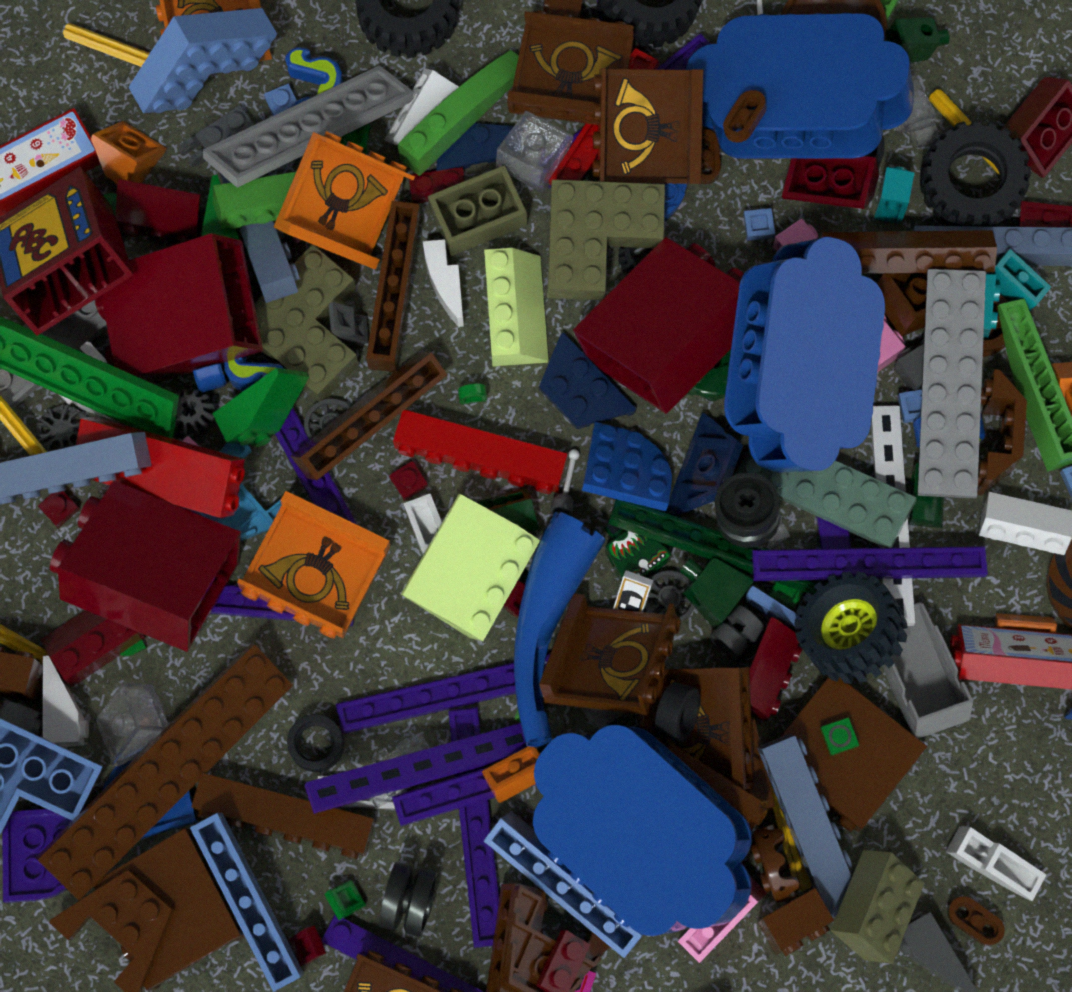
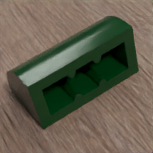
[908,463,945,528]
[476,488,539,532]

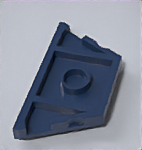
[539,332,636,429]
[665,413,743,516]

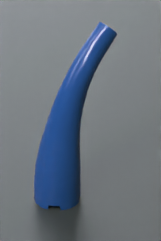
[514,512,606,747]

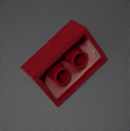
[1001,77,1072,178]
[782,156,879,209]
[115,179,206,244]
[40,610,145,687]
[749,617,802,722]

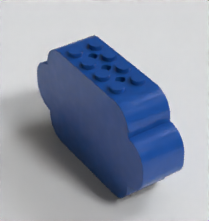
[686,13,914,159]
[724,237,885,473]
[533,725,752,936]

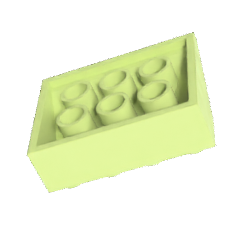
[401,494,540,641]

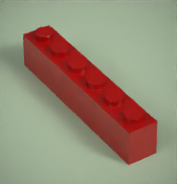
[393,410,568,494]

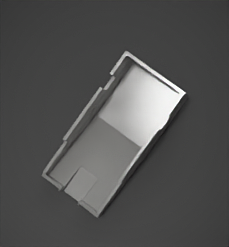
[882,602,973,739]

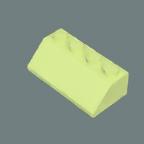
[484,248,549,366]

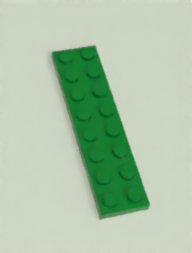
[0,316,179,438]

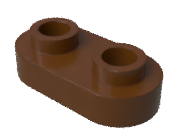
[723,90,767,143]
[701,129,720,185]
[947,896,1005,946]

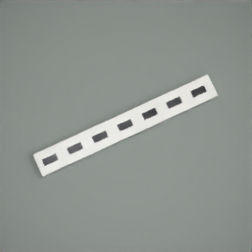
[871,406,915,626]

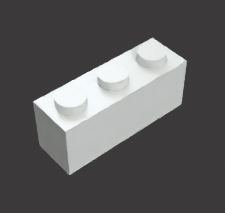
[979,492,1072,555]

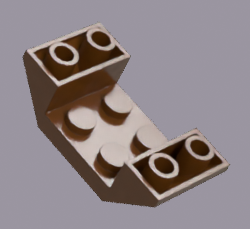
[977,369,1027,496]

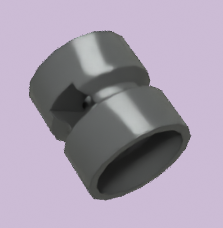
[710,605,766,661]

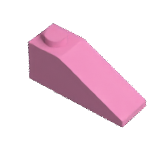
[678,875,767,963]

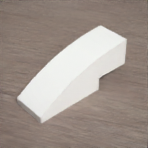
[423,239,464,327]
[403,494,442,555]
[946,826,1046,901]

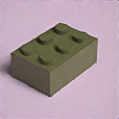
[428,165,527,256]
[830,850,925,964]

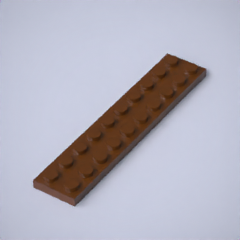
[35,643,293,901]

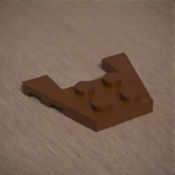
[49,870,175,992]
[503,886,611,992]

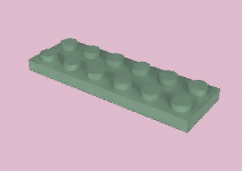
[735,449,916,548]

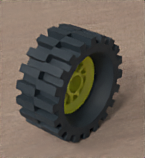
[794,571,908,684]

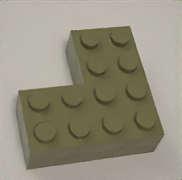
[547,180,665,300]
[254,244,359,402]

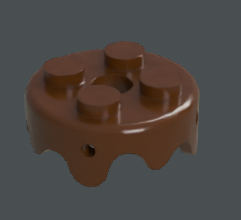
[751,824,800,903]

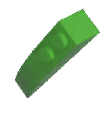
[398,50,519,176]
[213,172,296,229]
[997,298,1072,472]

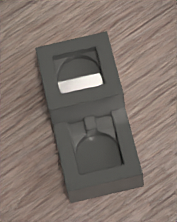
[329,302,369,346]

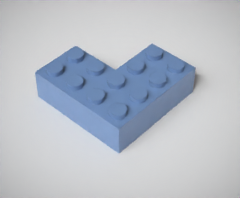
[129,8,277,113]
[0,718,102,834]

